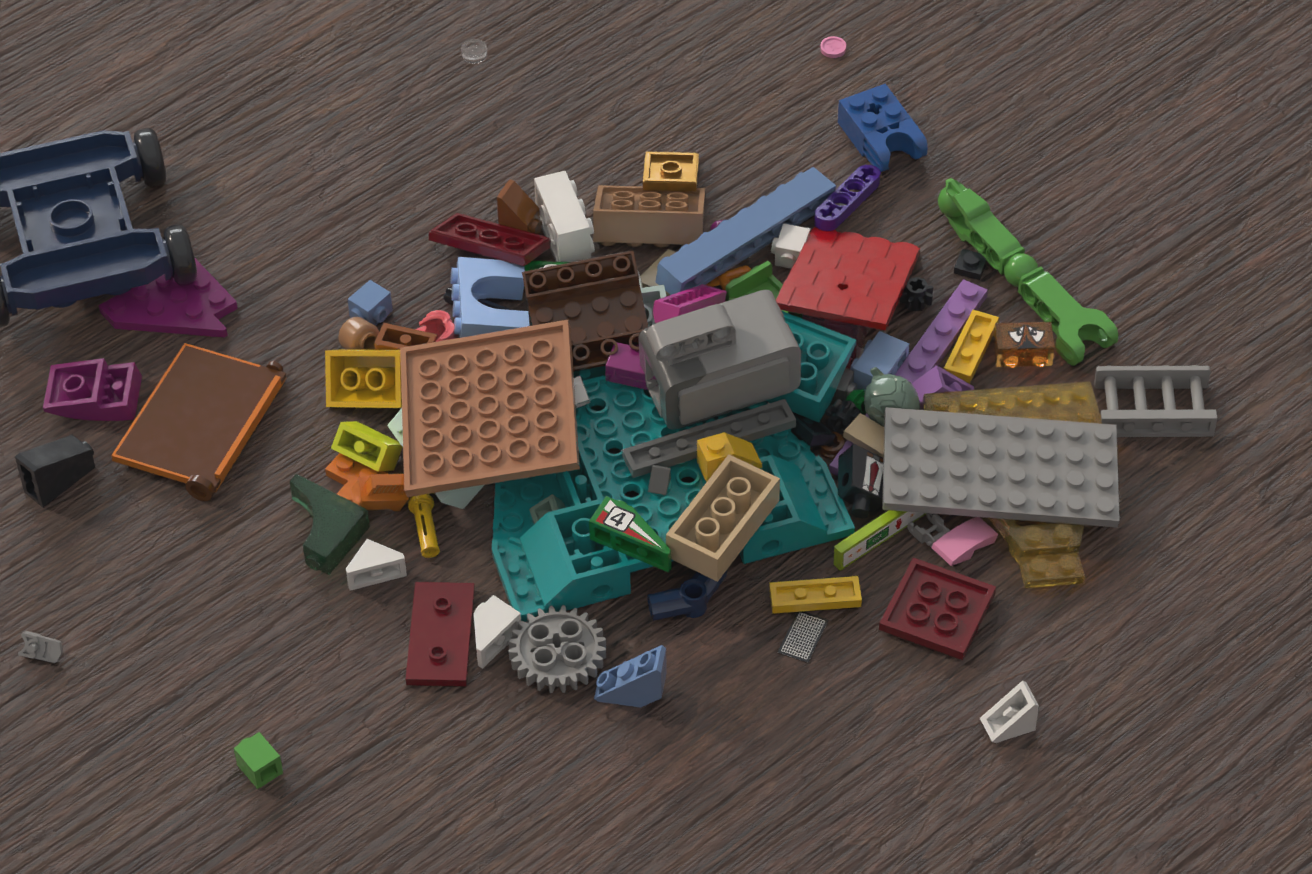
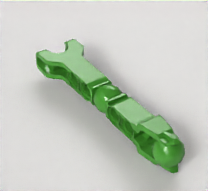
[938,178,1118,366]

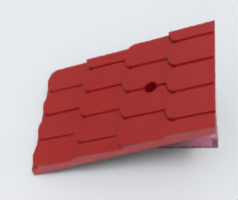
[776,227,920,368]

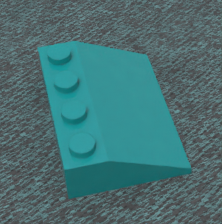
[766,311,856,422]

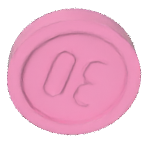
[820,36,846,58]

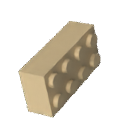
[666,455,780,582]

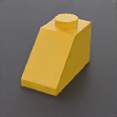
[697,432,762,483]

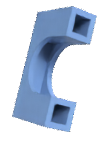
[450,257,530,338]

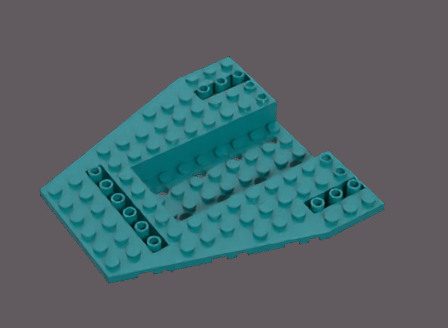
[492,366,855,622]

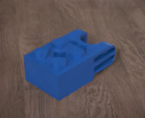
[838,84,927,172]

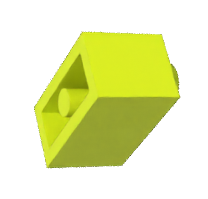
[331,421,403,472]

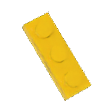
[944,310,999,383]
[769,576,862,614]

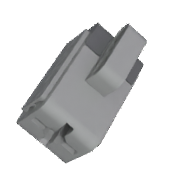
[639,290,801,430]

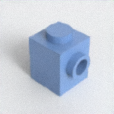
[348,280,393,326]

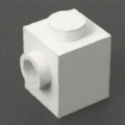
[771,224,810,269]

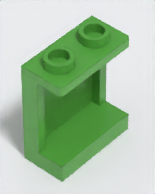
[725,261,810,320]

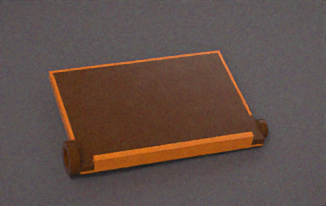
[111,343,287,501]

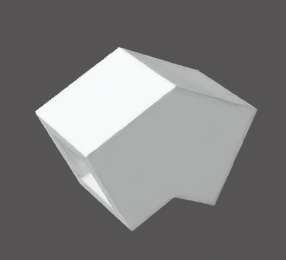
[574,376,591,408]

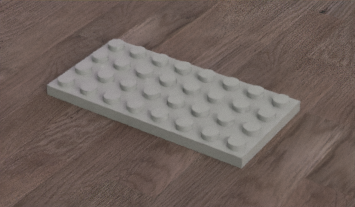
[883,407,1120,527]

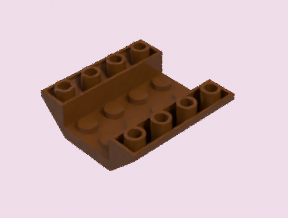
[522,250,648,372]

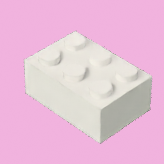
[534,171,595,262]

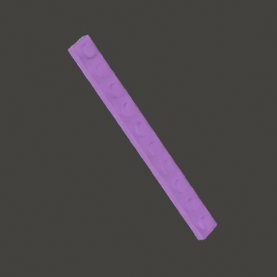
[829,279,988,476]

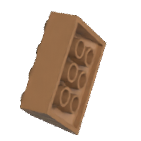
[593,185,705,247]

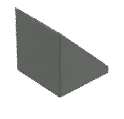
[648,465,671,495]

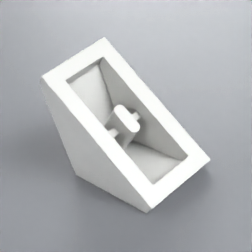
[346,539,407,591]
[980,681,1039,743]

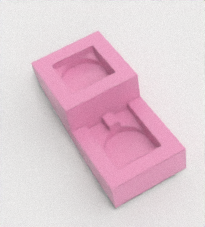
[931,517,998,566]

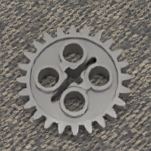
[509,605,606,693]

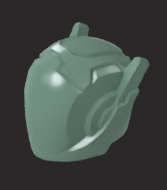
[864,367,920,427]

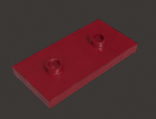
[429,213,551,266]
[405,582,475,686]

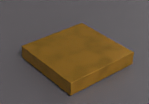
[643,152,699,192]

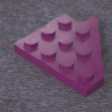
[98,258,238,337]

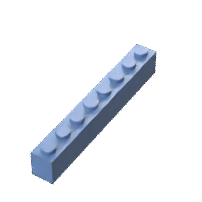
[655,167,836,295]

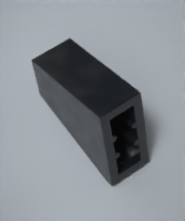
[15,435,96,508]

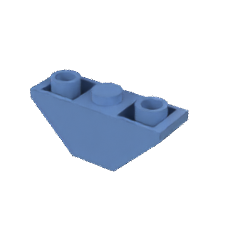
[594,645,667,707]

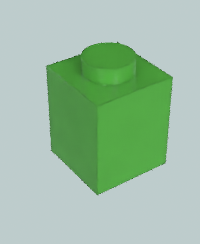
[234,732,283,789]

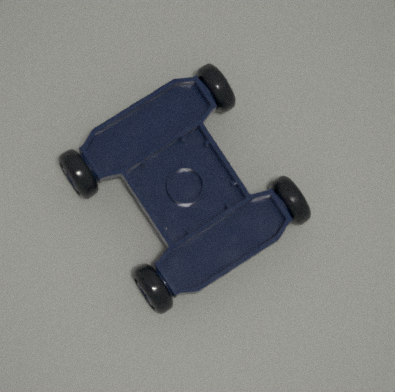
[0,128,197,328]

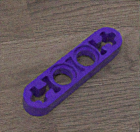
[814,165,881,231]

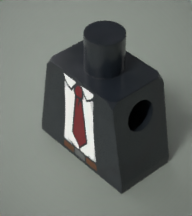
[838,444,883,519]

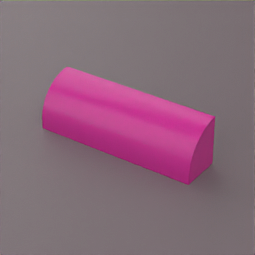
[653,284,727,323]

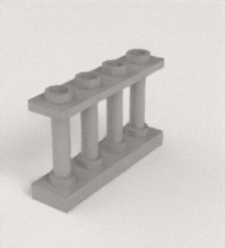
[1094,365,1217,437]

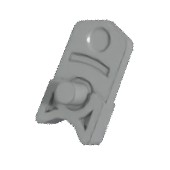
[18,631,63,663]

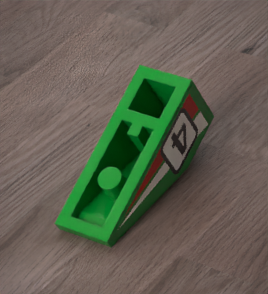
[589,496,671,573]

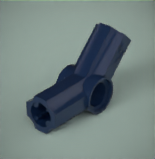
[647,570,727,621]

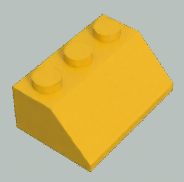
[325,349,402,408]

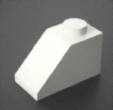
[474,595,521,669]

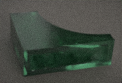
[289,474,370,575]

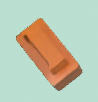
[351,474,409,512]

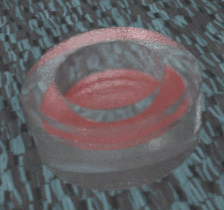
[461,39,487,64]

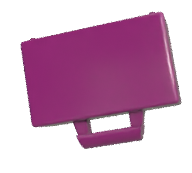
[605,342,658,390]

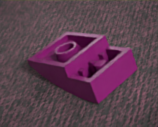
[43,358,142,421]

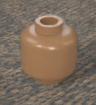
[338,317,379,350]

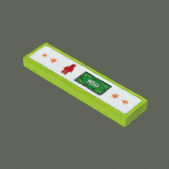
[833,510,926,571]

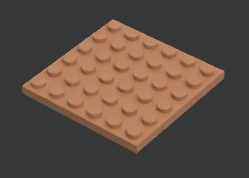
[400,320,580,497]

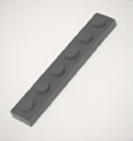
[622,399,796,478]

